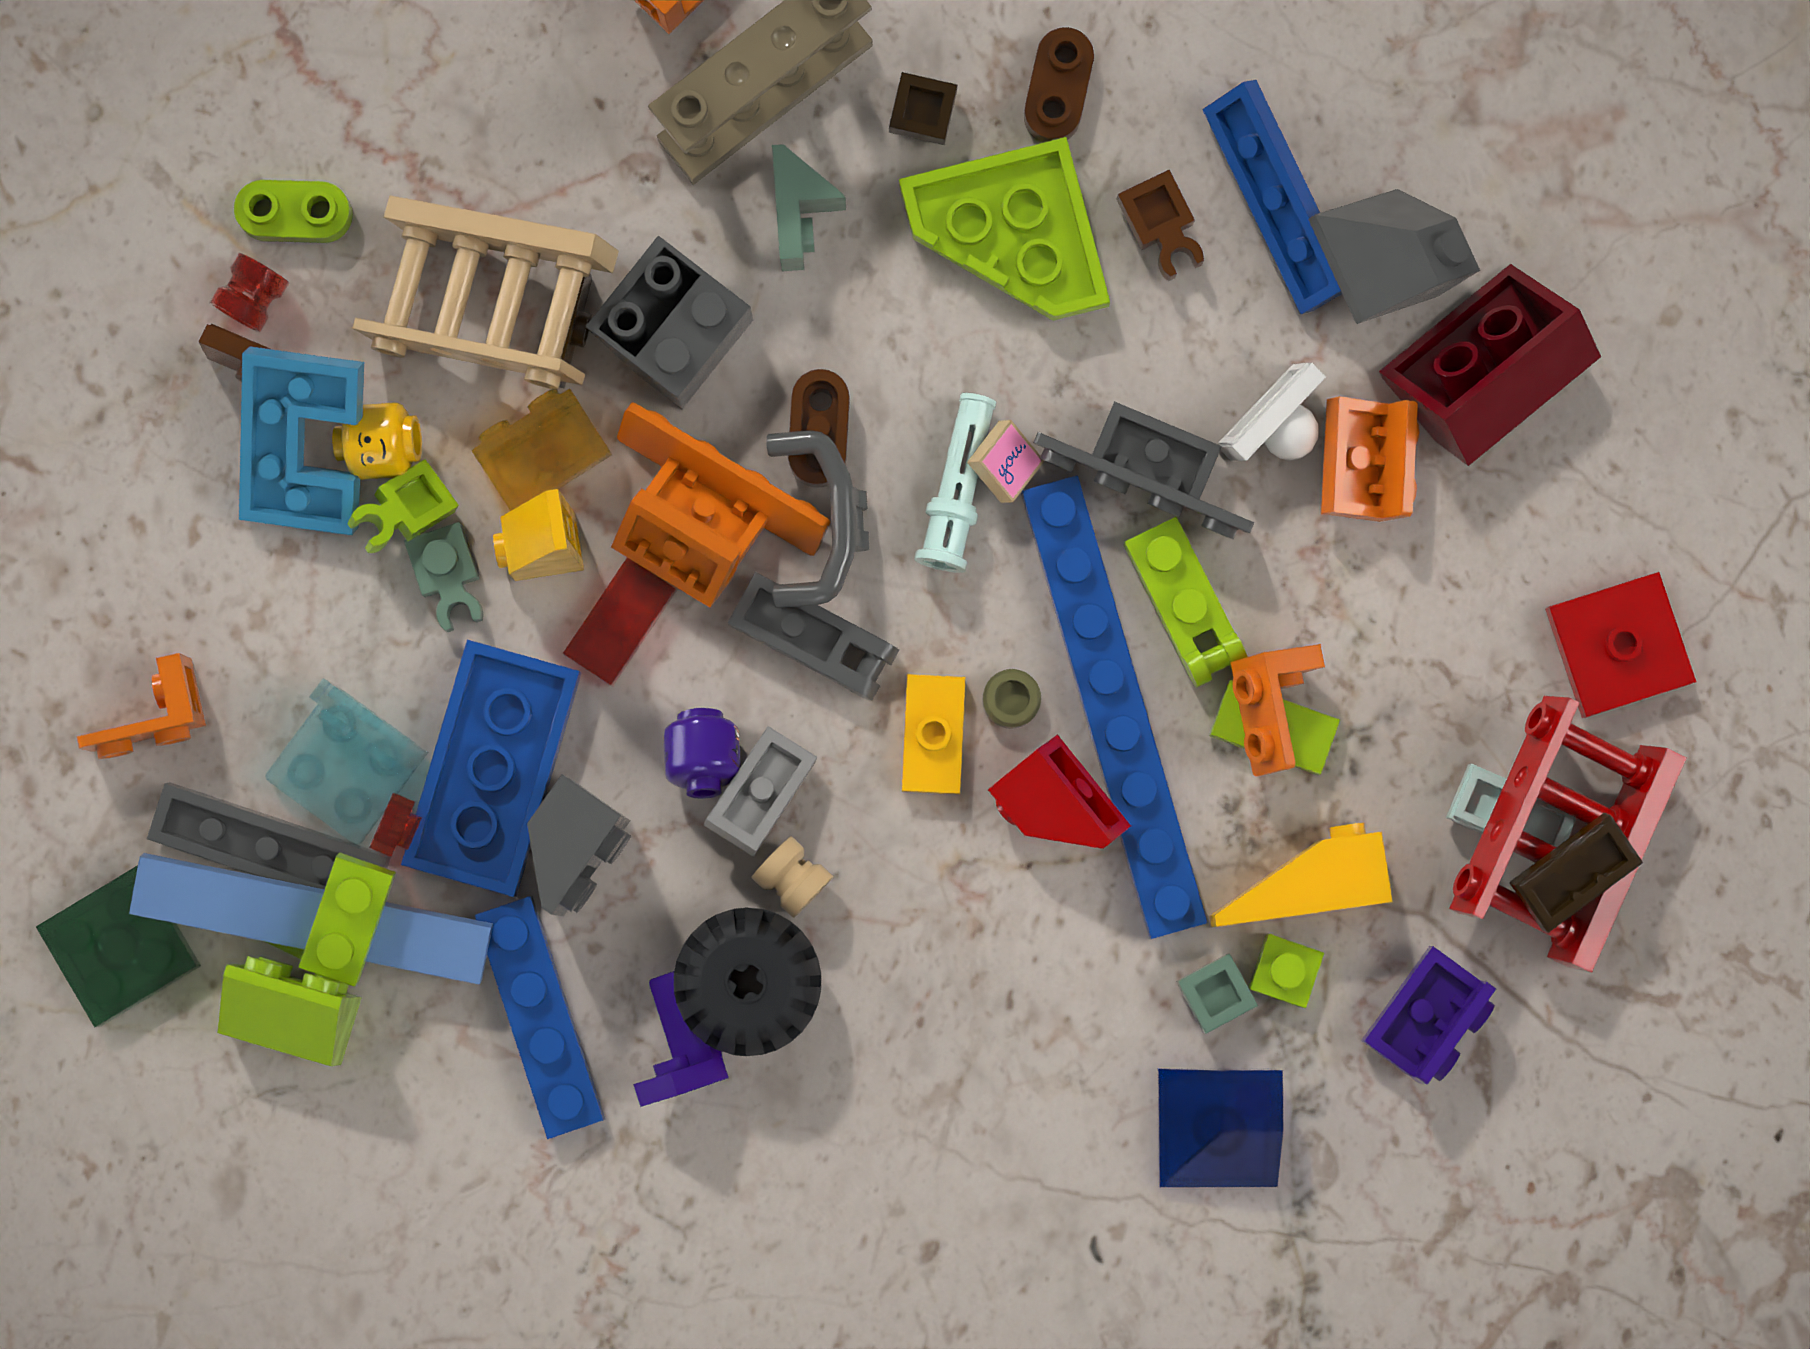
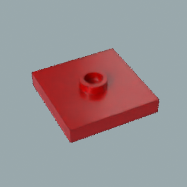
[1545,572,1697,719]

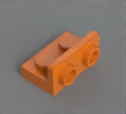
[611,488,742,608]

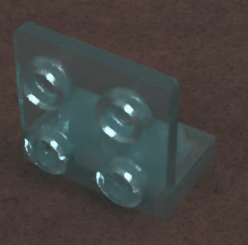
[265,678,429,844]

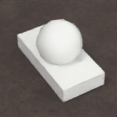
[1218,363,1326,461]

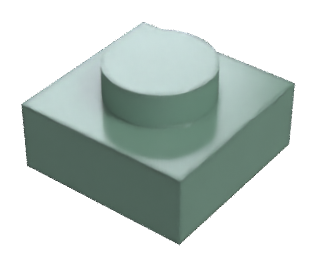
[1176,954,1258,1034]

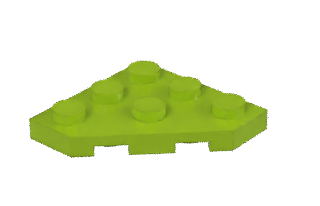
[899,137,1110,321]

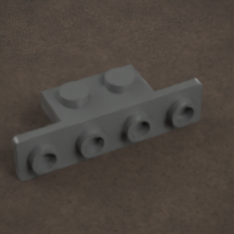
[1033,401,1255,540]

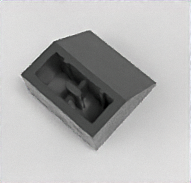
[586,235,753,409]
[527,774,631,916]

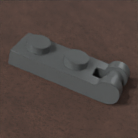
[728,572,899,701]

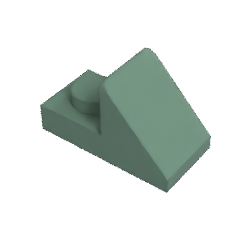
[772,144,846,272]

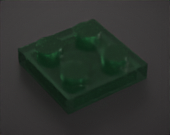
[36,865,201,1028]

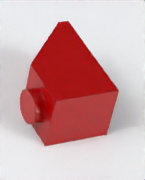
[988,734,1131,849]

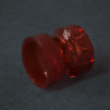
[209,253,289,332]

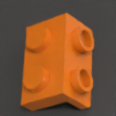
[1321,396,1420,522]

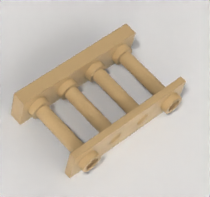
[352,195,619,390]

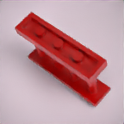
[1449,696,1687,973]

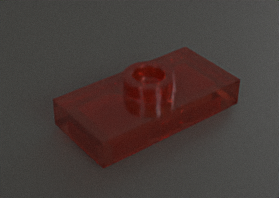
[562,558,677,687]

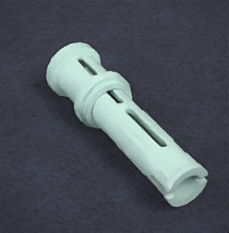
[914,393,996,573]

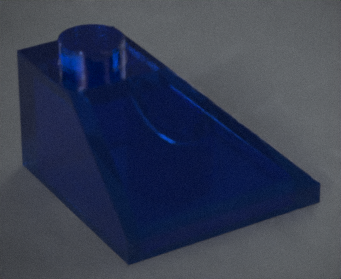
[1157,1068,1284,1187]

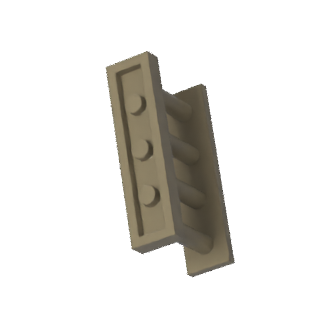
[648,0,873,185]

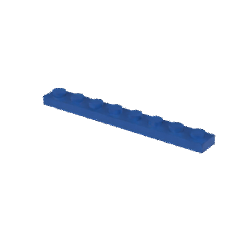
[1021,475,1208,939]

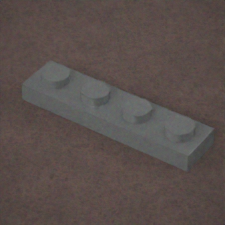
[147,782,391,889]

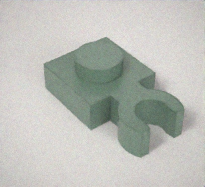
[404,522,483,632]

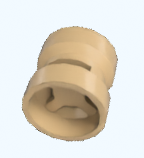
[751,836,834,918]

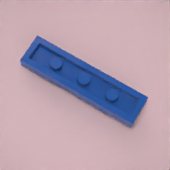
[1202,80,1342,314]
[474,896,605,1139]

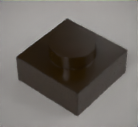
[889,72,958,145]

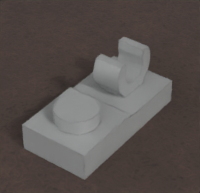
[704,726,817,857]

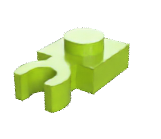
[347,459,459,553]

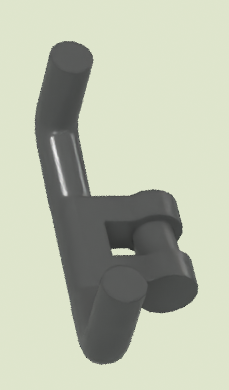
[766,430,869,608]

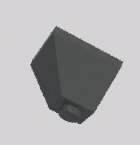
[1308,189,1480,324]

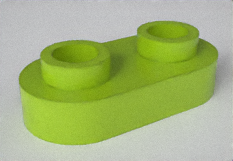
[234,180,353,243]

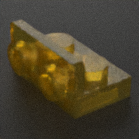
[472,388,612,511]

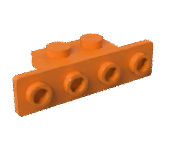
[617,402,830,568]

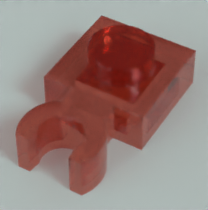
[369,792,422,857]

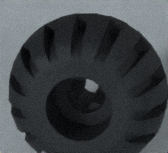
[674,907,821,1056]

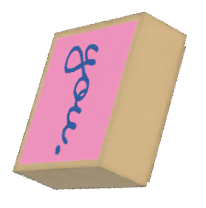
[967,420,1044,503]

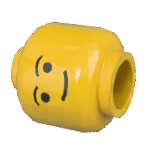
[332,402,422,480]

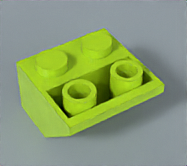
[217,956,362,1067]

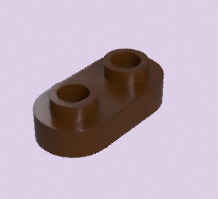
[1024,27,1094,143]
[788,369,850,487]

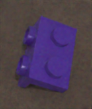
[1361,946,1496,1085]

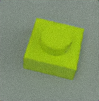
[1248,933,1324,1009]

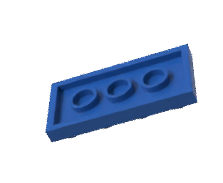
[401,639,582,897]

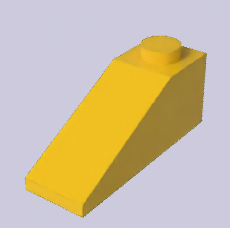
[493,489,584,581]
[1209,823,1393,927]

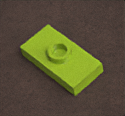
[1209,680,1340,776]

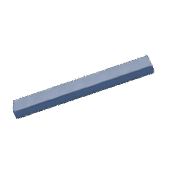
[129,853,493,985]

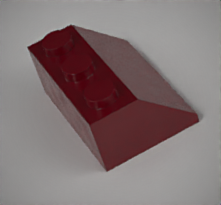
[1379,264,1601,466]

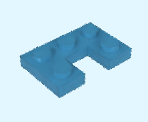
[239,347,365,536]

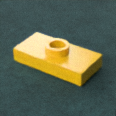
[902,674,965,795]

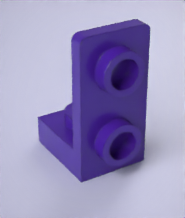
[633,971,729,1107]

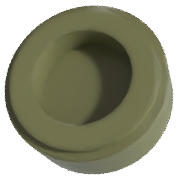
[982,669,1041,729]

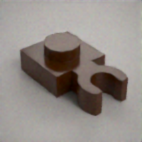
[1116,169,1204,281]

